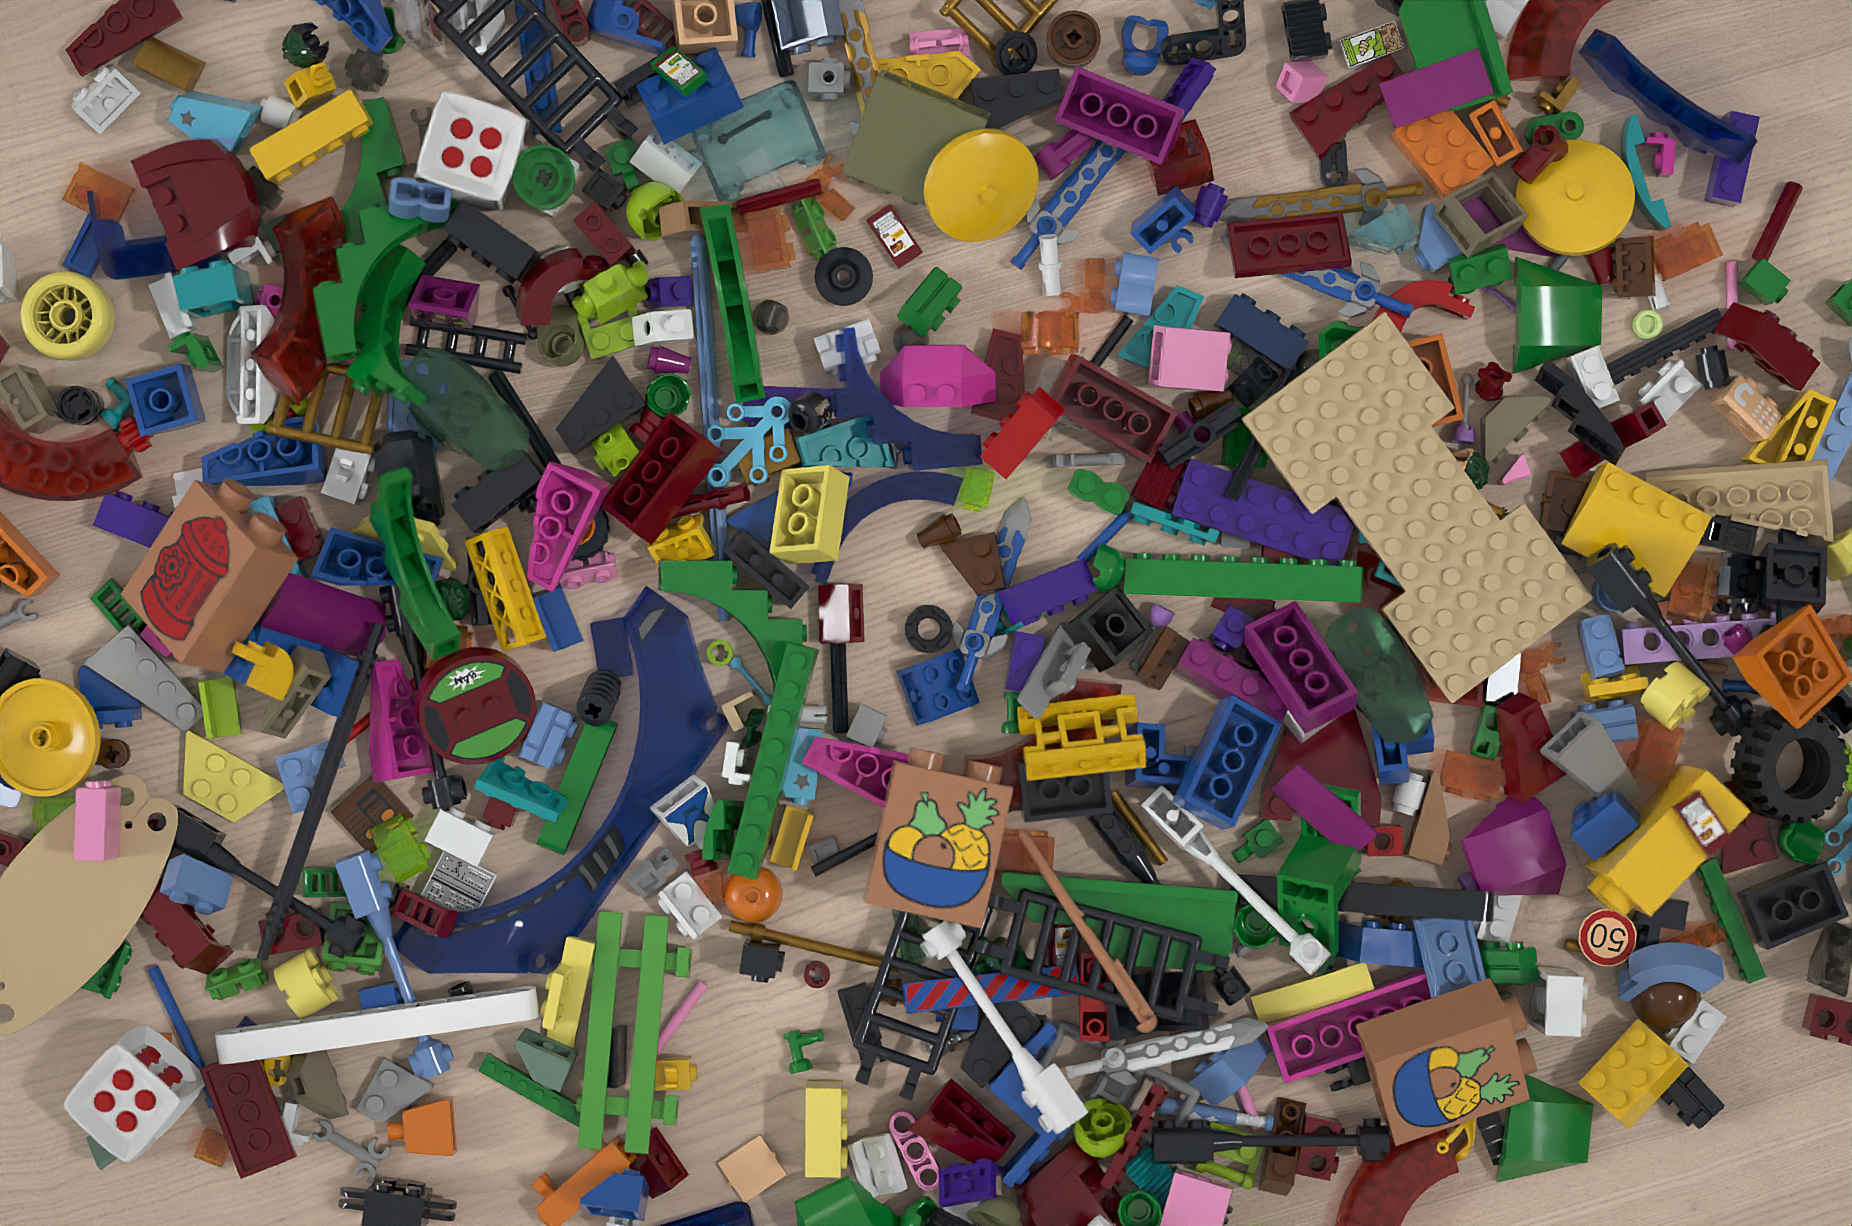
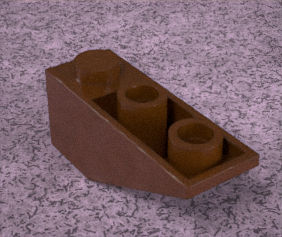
[1258,1097,1306,1196]

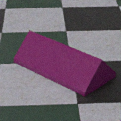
[1054,66,1185,165]
[258,572,386,657]

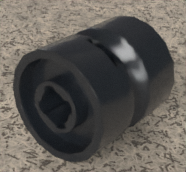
[57,386,104,426]

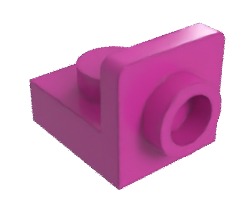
[1641,132,1676,178]

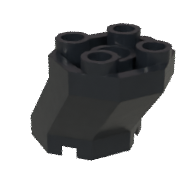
[374,429,445,527]

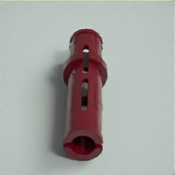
[673,483,751,518]

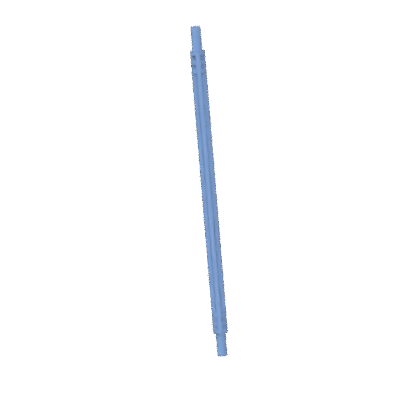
[690,235,731,622]

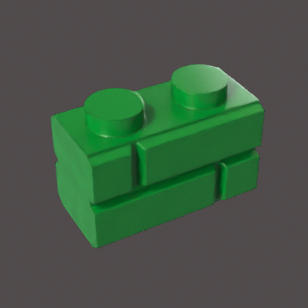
[897,267,962,337]
[1479,941,1539,985]

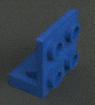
[896,649,979,726]

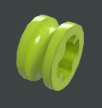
[707,640,734,666]

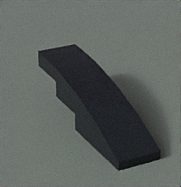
[1535,359,1625,466]

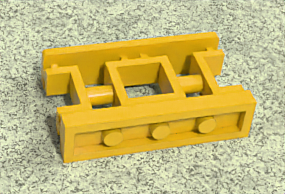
[1017,694,1146,781]

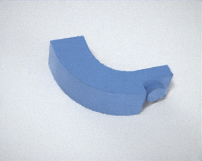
[1617,942,1724,1002]

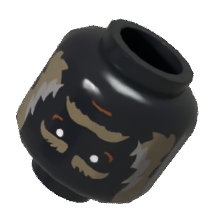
[788,391,832,435]

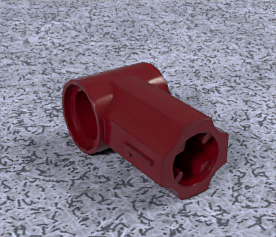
[1511,125,1569,184]

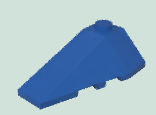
[315,0,393,54]
[201,416,327,487]
[311,527,444,586]

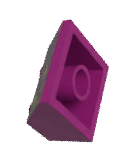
[409,275,480,329]

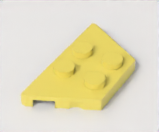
[349,515,459,571]
[183,730,285,823]

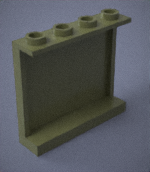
[842,69,991,206]

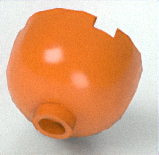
[724,866,783,923]

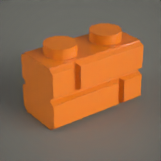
[1469,100,1525,168]

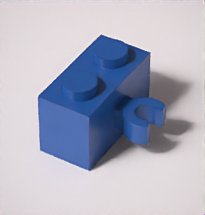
[1130,186,1196,254]

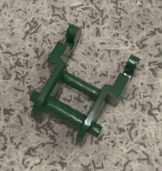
[742,708,764,747]

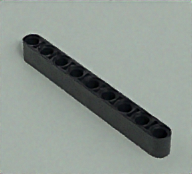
[1231,874,1495,922]

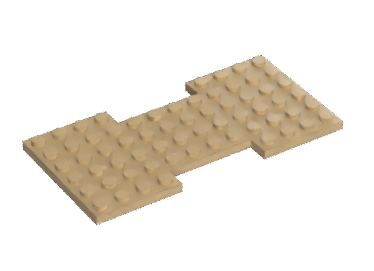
[1241,312,1593,704]

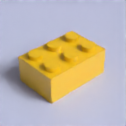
[1578,1019,1689,1130]

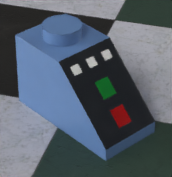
[1414,203,1462,274]

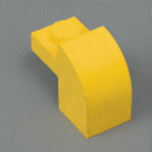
[231,641,294,701]

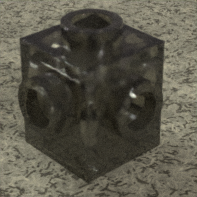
[344,48,390,93]

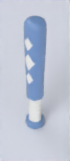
[1157,1097,1274,1132]

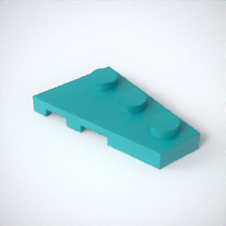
[1116,285,1204,370]
[794,411,895,467]
[1129,502,1219,546]
[474,757,568,823]

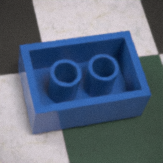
[636,47,744,145]

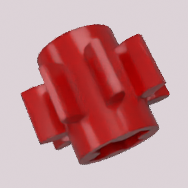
[117,416,154,453]

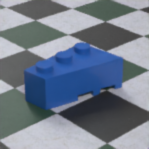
[1337,920,1424,968]

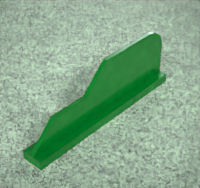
[1398,0,1513,111]
[1000,871,1238,971]

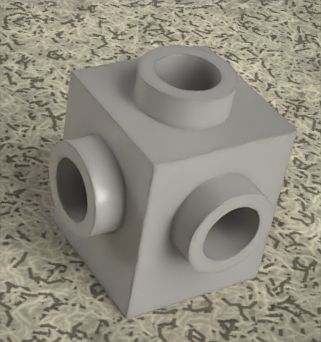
[808,58,851,101]

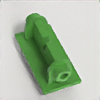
[791,197,837,260]
[205,958,269,1001]

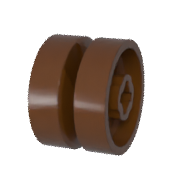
[1046,10,1101,70]

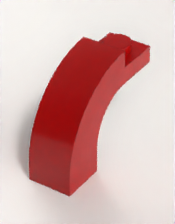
[1371,280,1475,333]

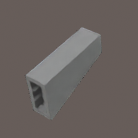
[1540,711,1642,804]

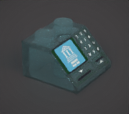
[1348,203,1421,255]

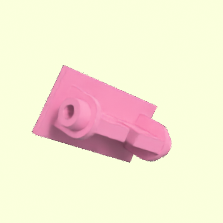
[909,27,970,57]
[559,551,619,589]

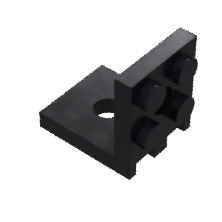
[1104,970,1210,1041]

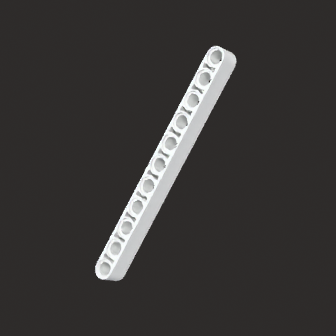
[215,986,540,1064]

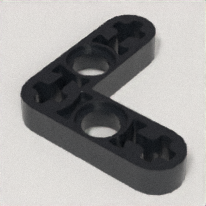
[1160,0,1246,65]

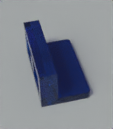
[590,617,634,677]

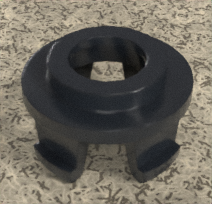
[905,605,953,653]

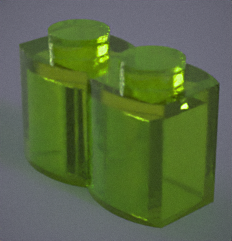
[370,813,431,884]

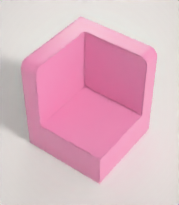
[1275,61,1329,103]

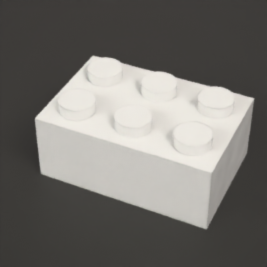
[1529,966,1588,1037]

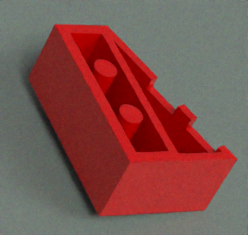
[979,387,1066,479]

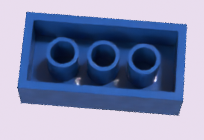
[1172,695,1282,830]

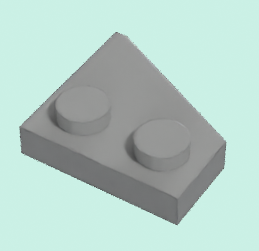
[356,1057,435,1124]

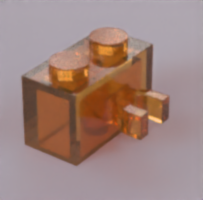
[1627,718,1686,785]
[995,828,1055,873]

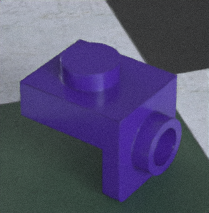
[645,276,693,309]
[1208,605,1255,653]

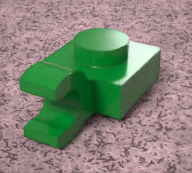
[604,138,640,193]
[1231,819,1284,863]

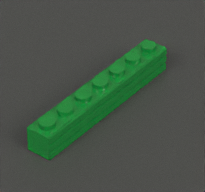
[1695,858,1767,984]
[478,1053,581,1127]

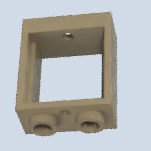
[1432,171,1529,258]
[0,364,64,434]

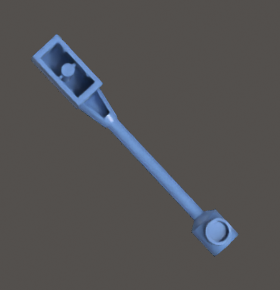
[335,849,454,1079]

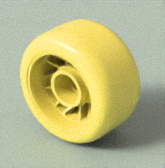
[20,271,115,361]

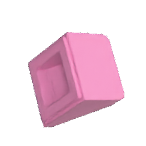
[1497,454,1531,486]

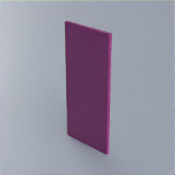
[1379,48,1494,129]
[1462,197,1556,258]
[1270,763,1379,853]

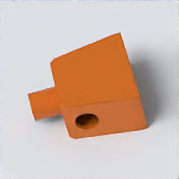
[387,1096,457,1156]

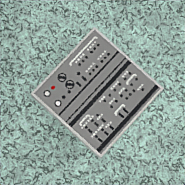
[421,851,498,925]

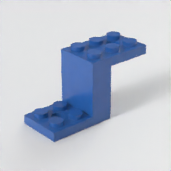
[221,623,359,718]
[988,1015,1070,1188]

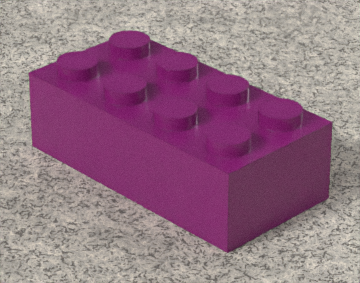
[1243,601,1358,734]

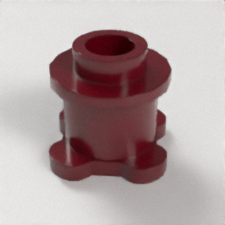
[1475,362,1512,401]

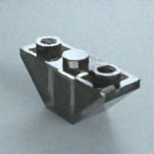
[1807,922,1852,997]

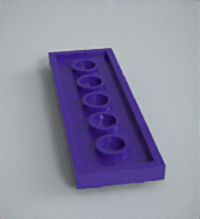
[1171,458,1355,566]

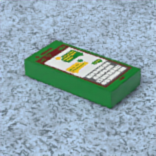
[650,46,708,97]

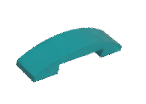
[1621,114,1671,231]

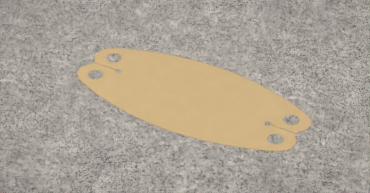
[0,774,178,1036]

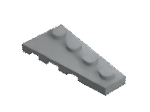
[84,623,203,731]

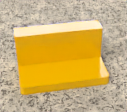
[769,805,815,871]

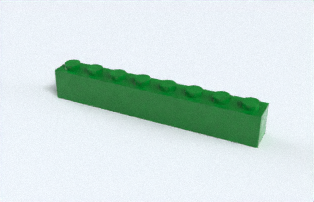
[1124,553,1364,603]
[727,642,819,880]

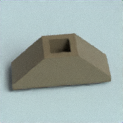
[1481,396,1552,464]
[286,1050,349,1120]

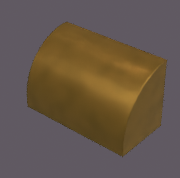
[132,37,206,93]

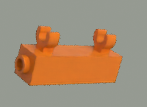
[531,1135,637,1226]

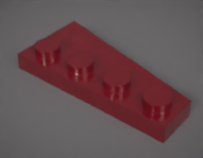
[65,0,184,77]

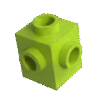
[591,424,639,477]

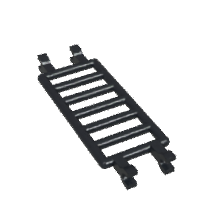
[430,0,638,172]
[973,889,1230,1021]
[853,907,993,1101]

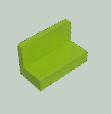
[198,677,243,740]

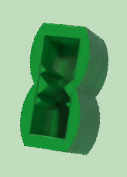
[1067,469,1130,515]

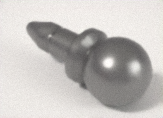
[926,1030,977,1057]

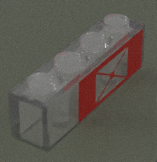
[392,0,443,50]

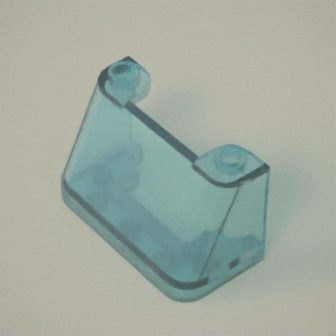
[690,80,827,202]

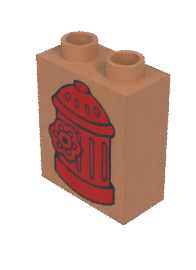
[121,478,299,673]

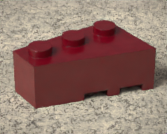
[1713,302,1820,391]
[1496,692,1567,803]
[140,879,234,975]
[908,1078,1017,1164]

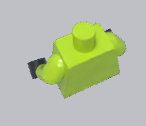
[563,249,649,325]

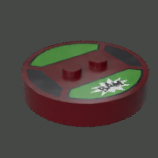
[415,647,536,765]

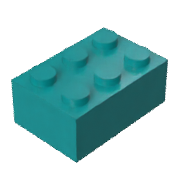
[172,260,255,319]

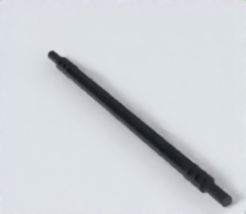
[257,622,385,961]

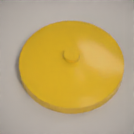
[924,129,1039,242]
[1516,140,1635,256]
[0,678,101,797]

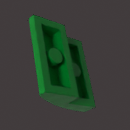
[702,800,744,860]

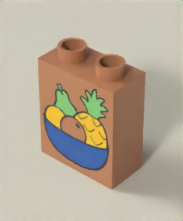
[863,747,1013,928]
[1356,978,1537,1146]

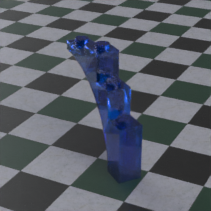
[1578,28,1758,165]
[828,327,983,471]

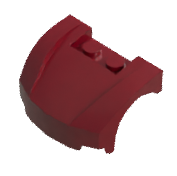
[131,138,261,271]
[1014,1137,1123,1226]

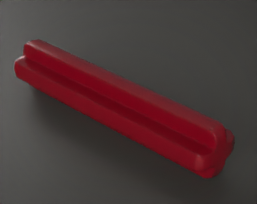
[737,178,823,216]
[1752,181,1803,261]

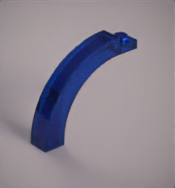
[811,471,964,585]

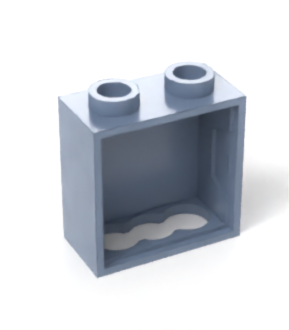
[771,0,845,54]

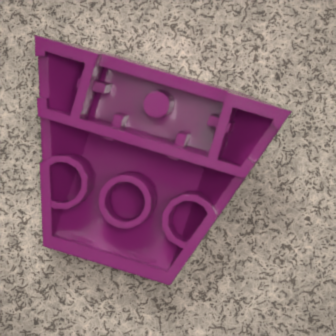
[1460,796,1567,896]

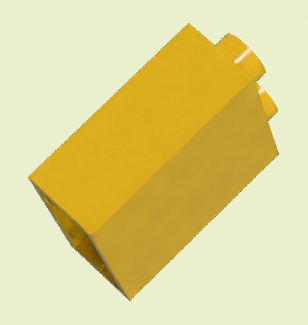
[1584,764,1750,917]

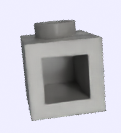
[846,704,888,747]

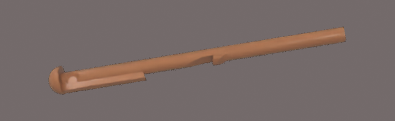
[1017,830,1157,1032]

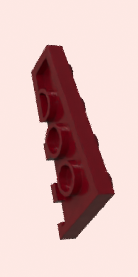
[1289,54,1405,161]
[1100,1077,1168,1190]

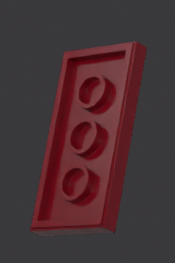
[1226,212,1352,278]
[199,1059,298,1179]

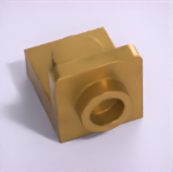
[1533,76,1583,115]

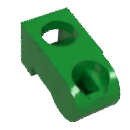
[1470,700,1501,761]

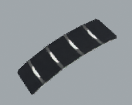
[1476,1111,1504,1166]

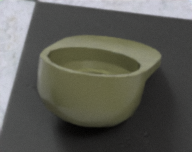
[537,305,584,367]
[967,1195,1021,1226]

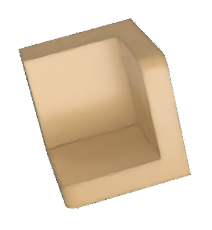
[721,689,766,732]

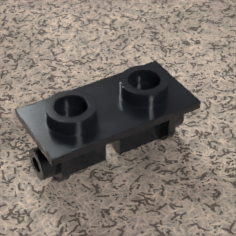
[614,55,659,108]

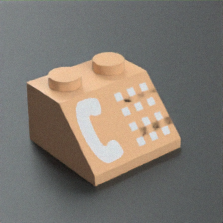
[1709,375,1782,443]

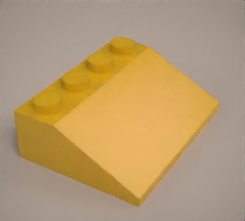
[1560,462,1712,598]

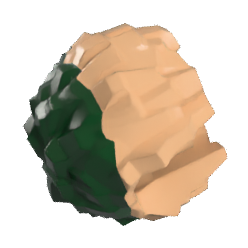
[1452,448,1490,490]

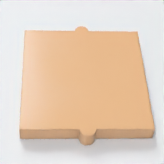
[718,1134,787,1203]

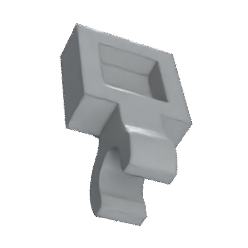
[625,847,679,899]

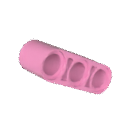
[889,1107,941,1191]

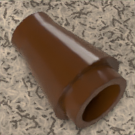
[1188,388,1234,420]
[917,513,962,549]

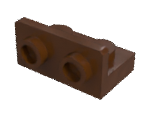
[1612,236,1656,299]
[1135,626,1189,690]

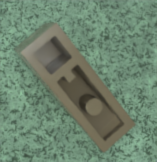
[259,645,331,739]

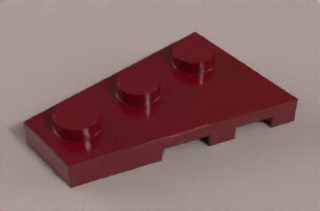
[970,328,1025,422]
[1720,779,1778,874]

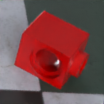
[1361,825,1403,857]

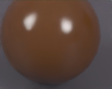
[1630,982,1701,1030]

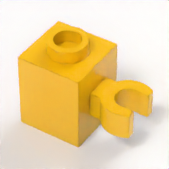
[284,62,337,109]
[655,1056,697,1091]

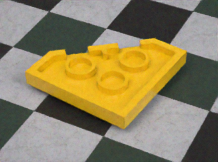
[877,51,981,99]

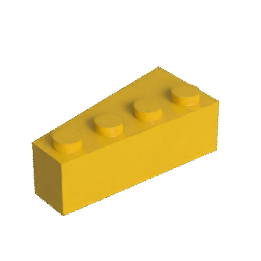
[249,89,374,186]

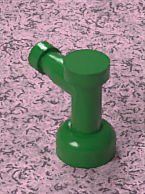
[1001,692,1022,734]
[783,1029,824,1074]

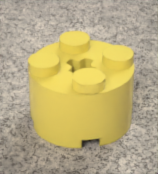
[1640,661,1711,731]
[274,948,340,1019]

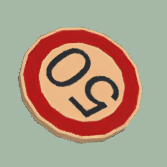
[1578,909,1637,967]

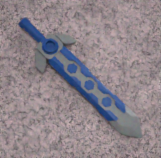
[1010,139,1126,270]
[1221,235,1414,318]
[952,497,1031,693]

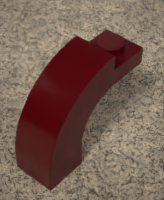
[516,248,611,325]
[1559,400,1667,478]

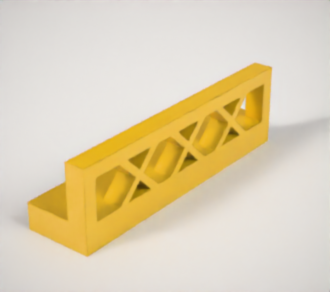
[464,526,546,652]

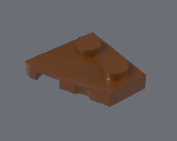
[940,532,1006,596]

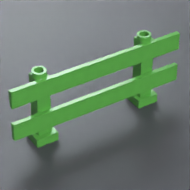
[576,911,692,1154]

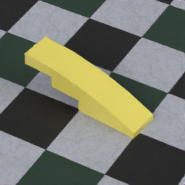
[1250,962,1375,1023]

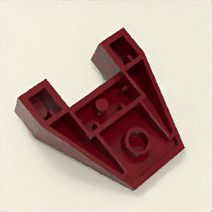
[1259,709,1382,827]

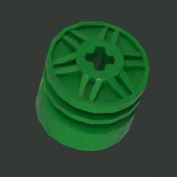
[512,145,575,211]

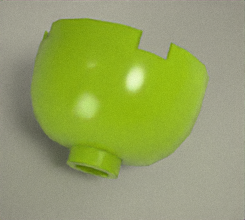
[626,181,684,241]
[1073,1098,1132,1158]

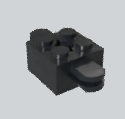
[1759,528,1827,624]
[338,1178,457,1226]

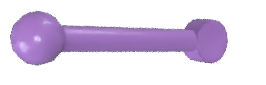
[1482,286,1516,313]

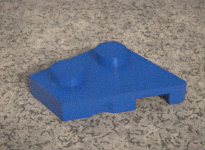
[726,490,779,551]

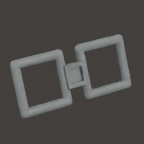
[1039,1020,1200,1143]

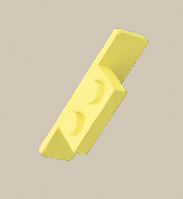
[540,936,595,1048]

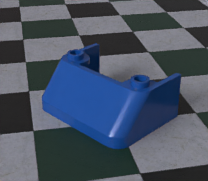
[587,0,667,55]

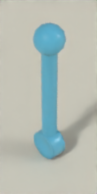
[730,657,773,706]

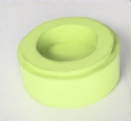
[1632,310,1663,340]

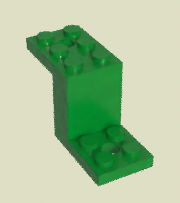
[1277,783,1361,957]

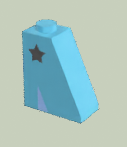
[167,91,263,155]
[763,723,823,805]

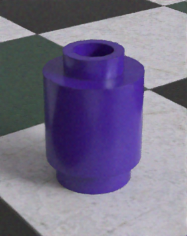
[1192,182,1228,228]

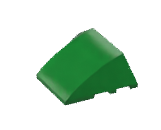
[1513,257,1602,374]
[1497,1074,1594,1182]
[795,1175,900,1226]

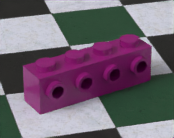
[1173,638,1288,722]

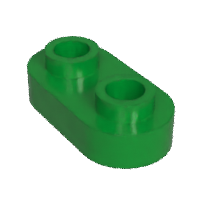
[1524,112,1584,145]

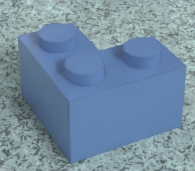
[275,741,346,814]
[1189,1036,1272,1107]

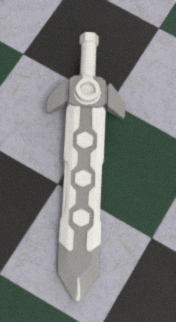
[1066,1017,1268,1087]

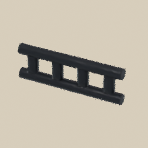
[405,315,527,374]

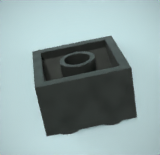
[1064,585,1153,673]

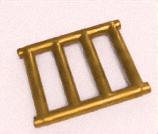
[939,0,1058,69]
[266,354,384,455]

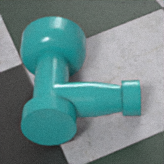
[100,377,132,430]

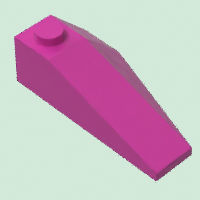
[527,462,611,592]
[369,659,434,782]
[801,737,909,807]

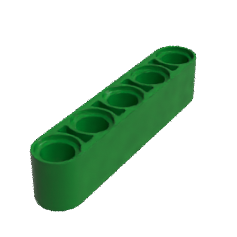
[537,720,618,856]

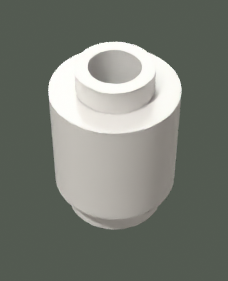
[259,95,304,130]
[1391,772,1428,816]

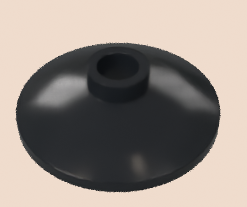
[814,247,873,306]

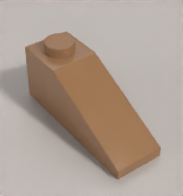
[659,201,749,237]
[1404,770,1452,866]

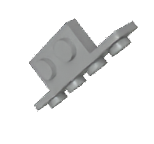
[1017,622,1091,719]

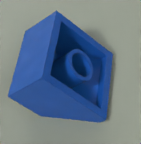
[125,363,206,437]
[579,1169,650,1221]

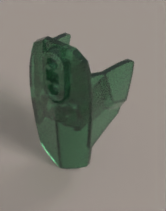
[404,347,530,472]
[1325,607,1434,743]

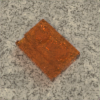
[62,162,135,227]

